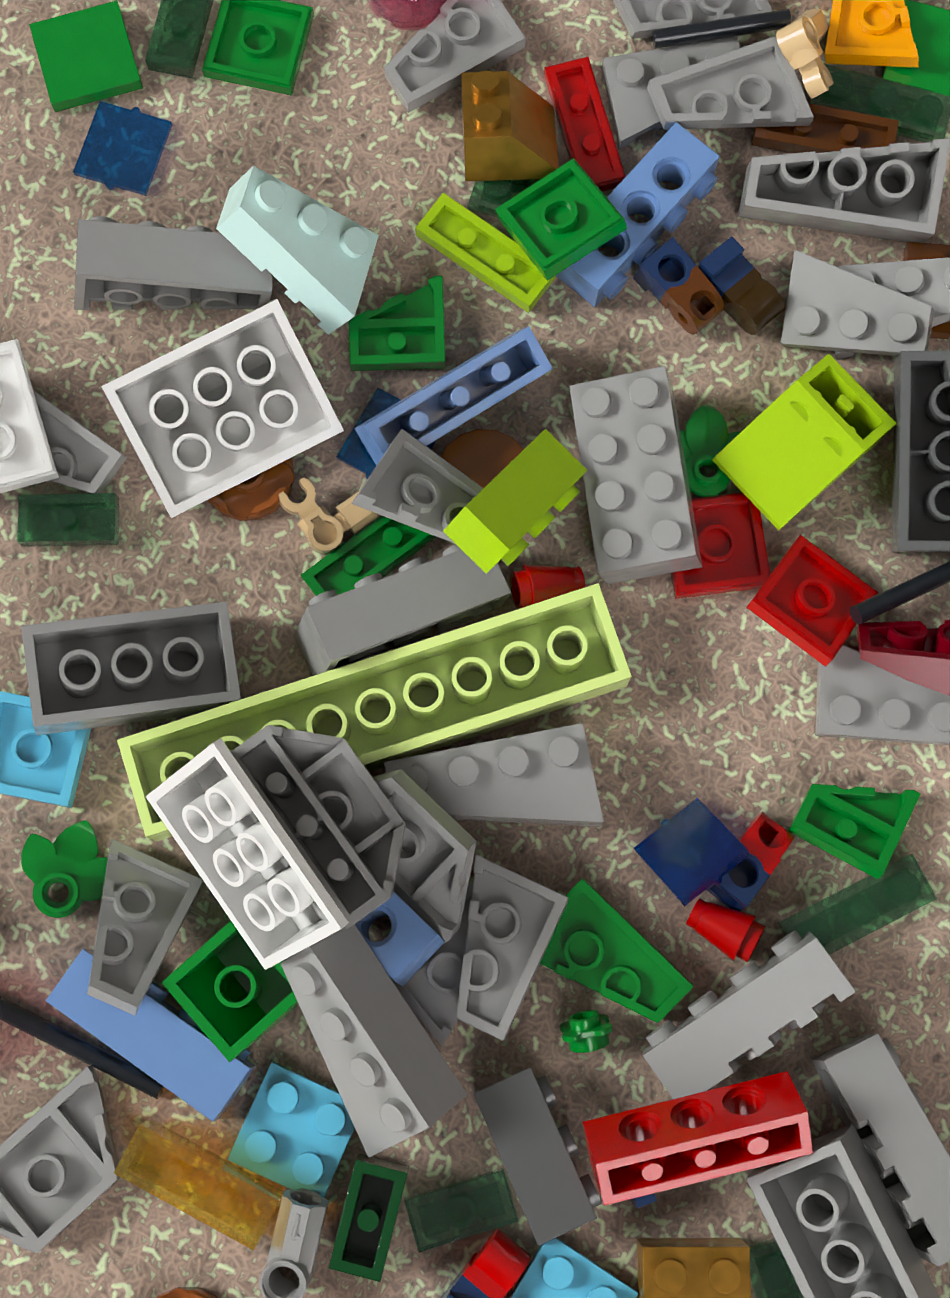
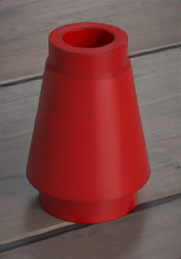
[510,565,585,609]
[686,898,766,963]

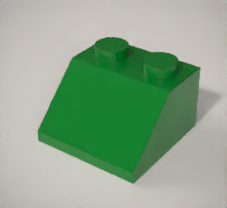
[161,921,299,1062]

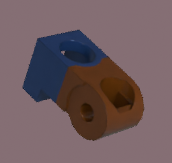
[633,237,725,335]

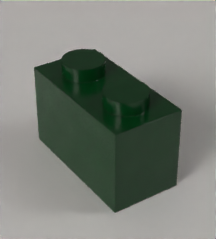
[328,1153,410,1282]

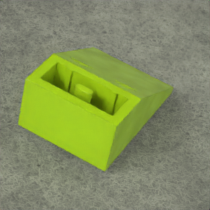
[712,354,897,531]

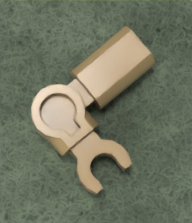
[776,9,834,99]
[279,477,382,554]

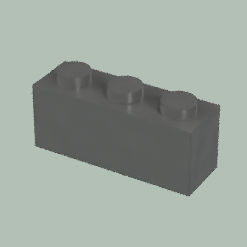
[473,1067,602,1246]

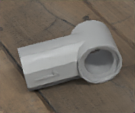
[259,1188,329,1298]

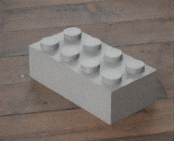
[569,366,702,584]
[21,602,241,736]
[746,1123,940,1298]

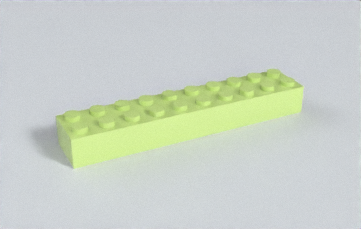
[117,583,632,842]

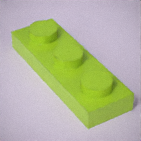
[415,193,556,313]

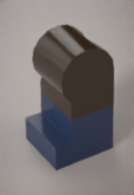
[698,236,785,335]

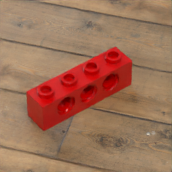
[582,1071,813,1206]

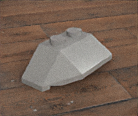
[231,725,406,929]

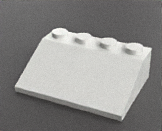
[101,299,344,518]
[146,738,349,970]

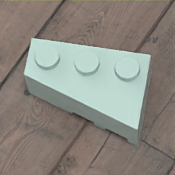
[216,166,379,335]

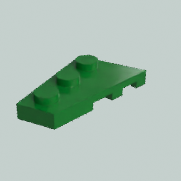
[540,877,694,1023]

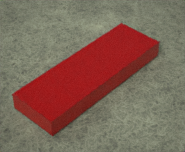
[544,57,626,192]

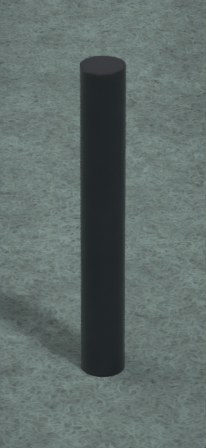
[652,9,791,49]
[850,561,950,624]

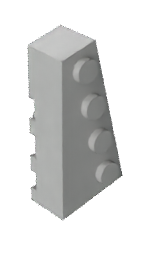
[738,138,950,243]
[74,216,273,310]
[294,544,511,676]
[384,723,604,827]
[280,925,467,1158]
[643,930,856,1099]
[812,1033,950,1266]

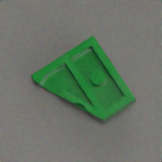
[349,275,445,371]
[788,784,920,879]

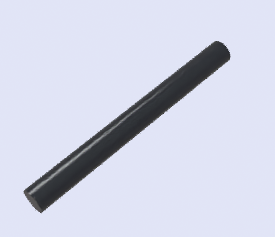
[0,996,164,1099]

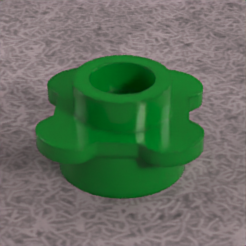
[559,1010,613,1053]

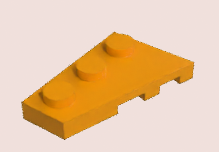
[825,0,919,68]

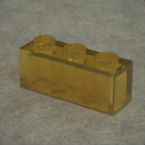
[114,1119,284,1251]

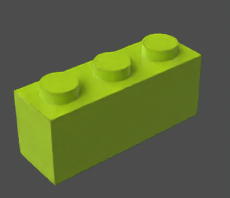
[443,429,587,574]

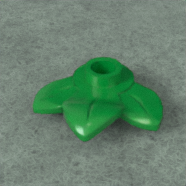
[680,404,742,497]
[21,820,108,918]

